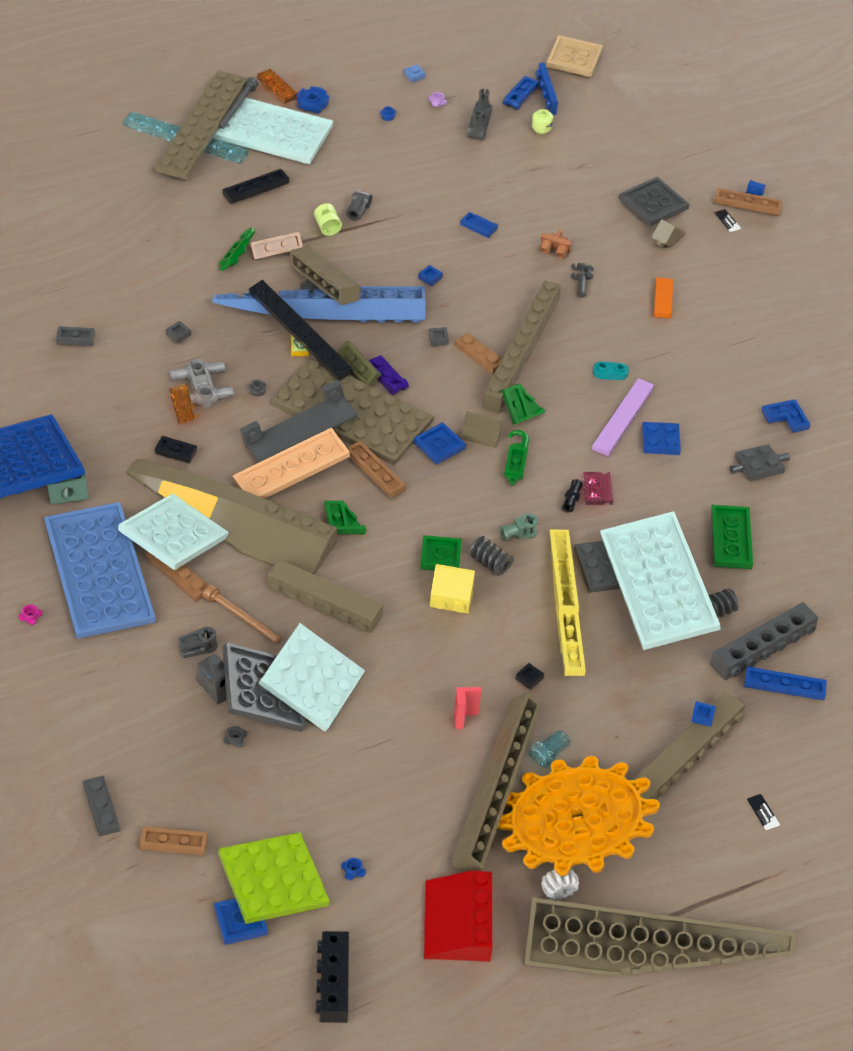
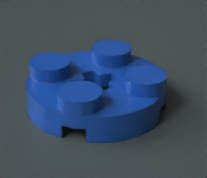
[297,86,329,114]

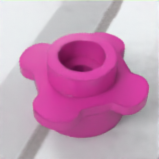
[18,604,42,625]

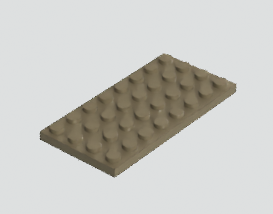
[271,357,434,465]

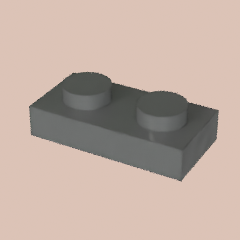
[56,326,95,346]

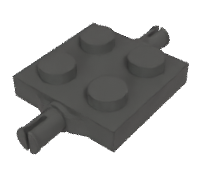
[730,444,790,481]

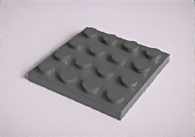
[223,642,305,731]

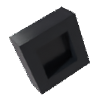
[515,663,544,690]

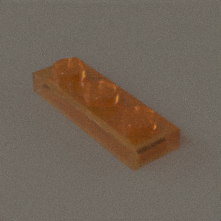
[257,69,298,104]

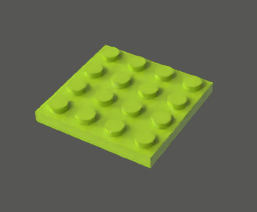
[218,832,330,924]

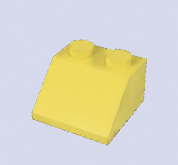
[430,564,475,614]

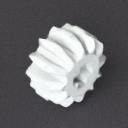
[541,869,579,901]

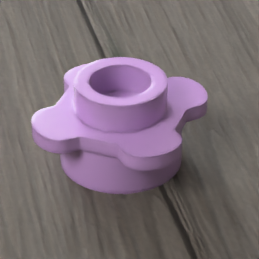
[429,92,447,107]

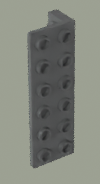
[240,380,358,463]

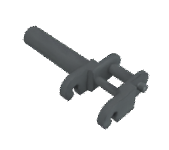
[571,263,594,298]

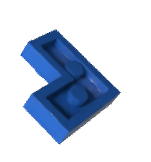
[761,399,810,433]

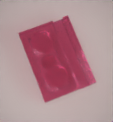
[582,472,613,505]

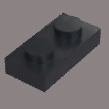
[155,436,197,463]

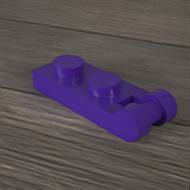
[368,355,409,395]

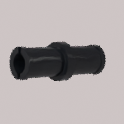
[562,479,583,513]

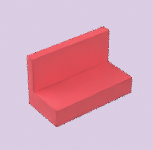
[454,687,481,729]

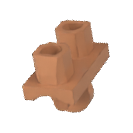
[540,229,572,259]

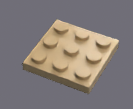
[546,35,603,77]

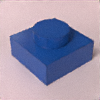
[746,180,766,196]
[418,265,443,286]
[691,701,716,727]

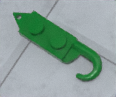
[219,227,255,272]
[504,430,529,486]

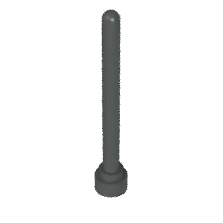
[219,77,259,128]

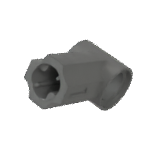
[347,190,372,221]

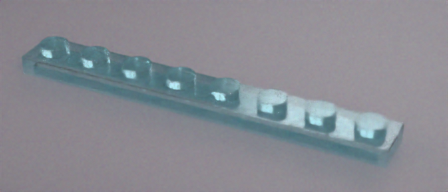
[123,111,248,164]

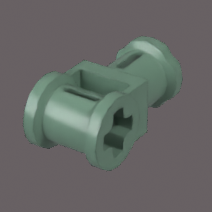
[499,513,538,541]

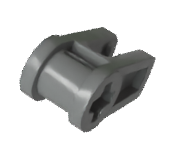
[178,627,217,658]

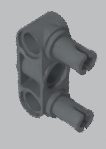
[467,88,492,140]

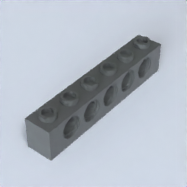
[710,602,818,680]

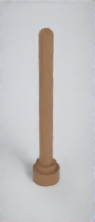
[202,584,281,643]

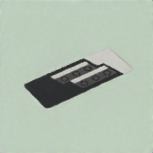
[714,209,741,232]
[747,794,780,830]

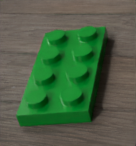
[711,504,753,569]

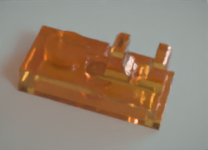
[169,384,198,425]

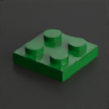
[420,535,462,571]

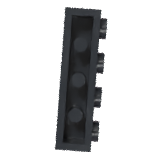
[316,931,349,1023]

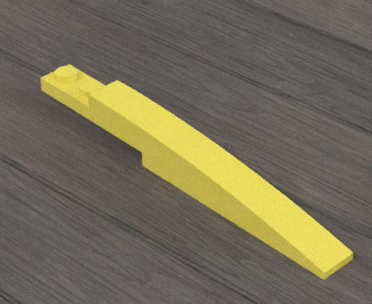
[549,529,586,676]

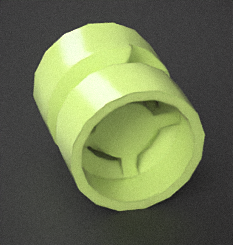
[314,203,342,236]

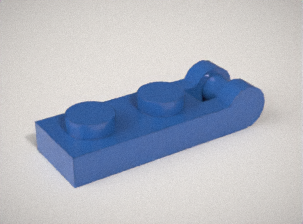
[503,76,539,110]

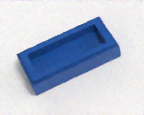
[460,211,498,238]

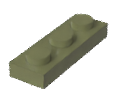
[337,341,381,386]

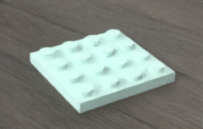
[118,493,229,570]
[258,623,365,732]

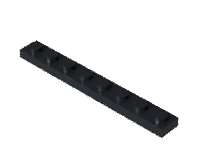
[249,279,353,381]

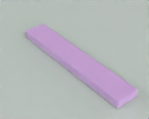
[592,378,654,457]

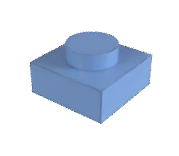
[404,65,426,83]

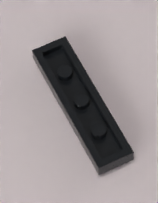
[223,169,289,204]

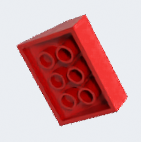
[424,871,492,962]

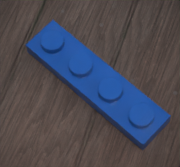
[535,63,558,115]
[744,666,827,700]

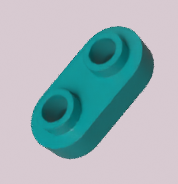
[593,361,629,380]

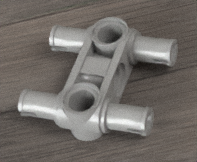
[169,359,234,409]

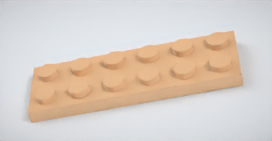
[233,428,350,498]

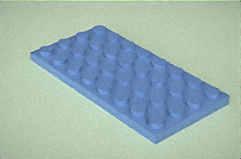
[44,502,156,639]

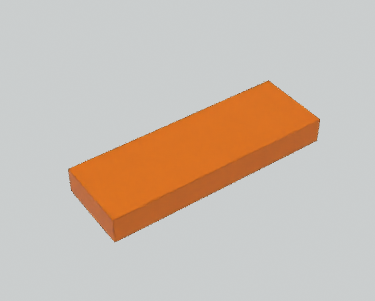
[654,277,673,319]

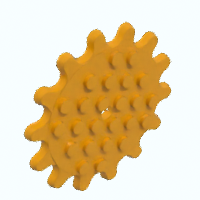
[497,756,660,876]

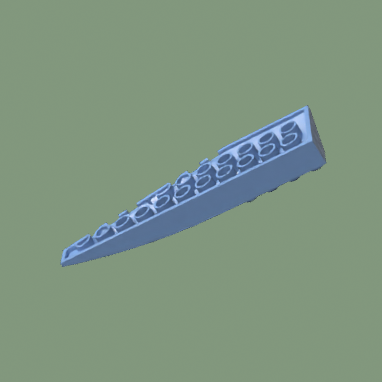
[212,286,425,322]

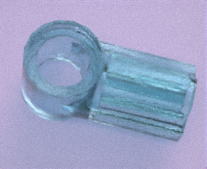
[528,730,570,768]

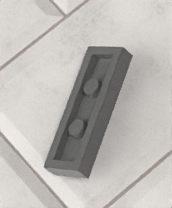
[83,776,120,837]

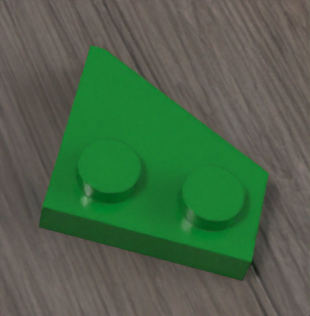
[501,383,545,424]
[323,500,367,534]

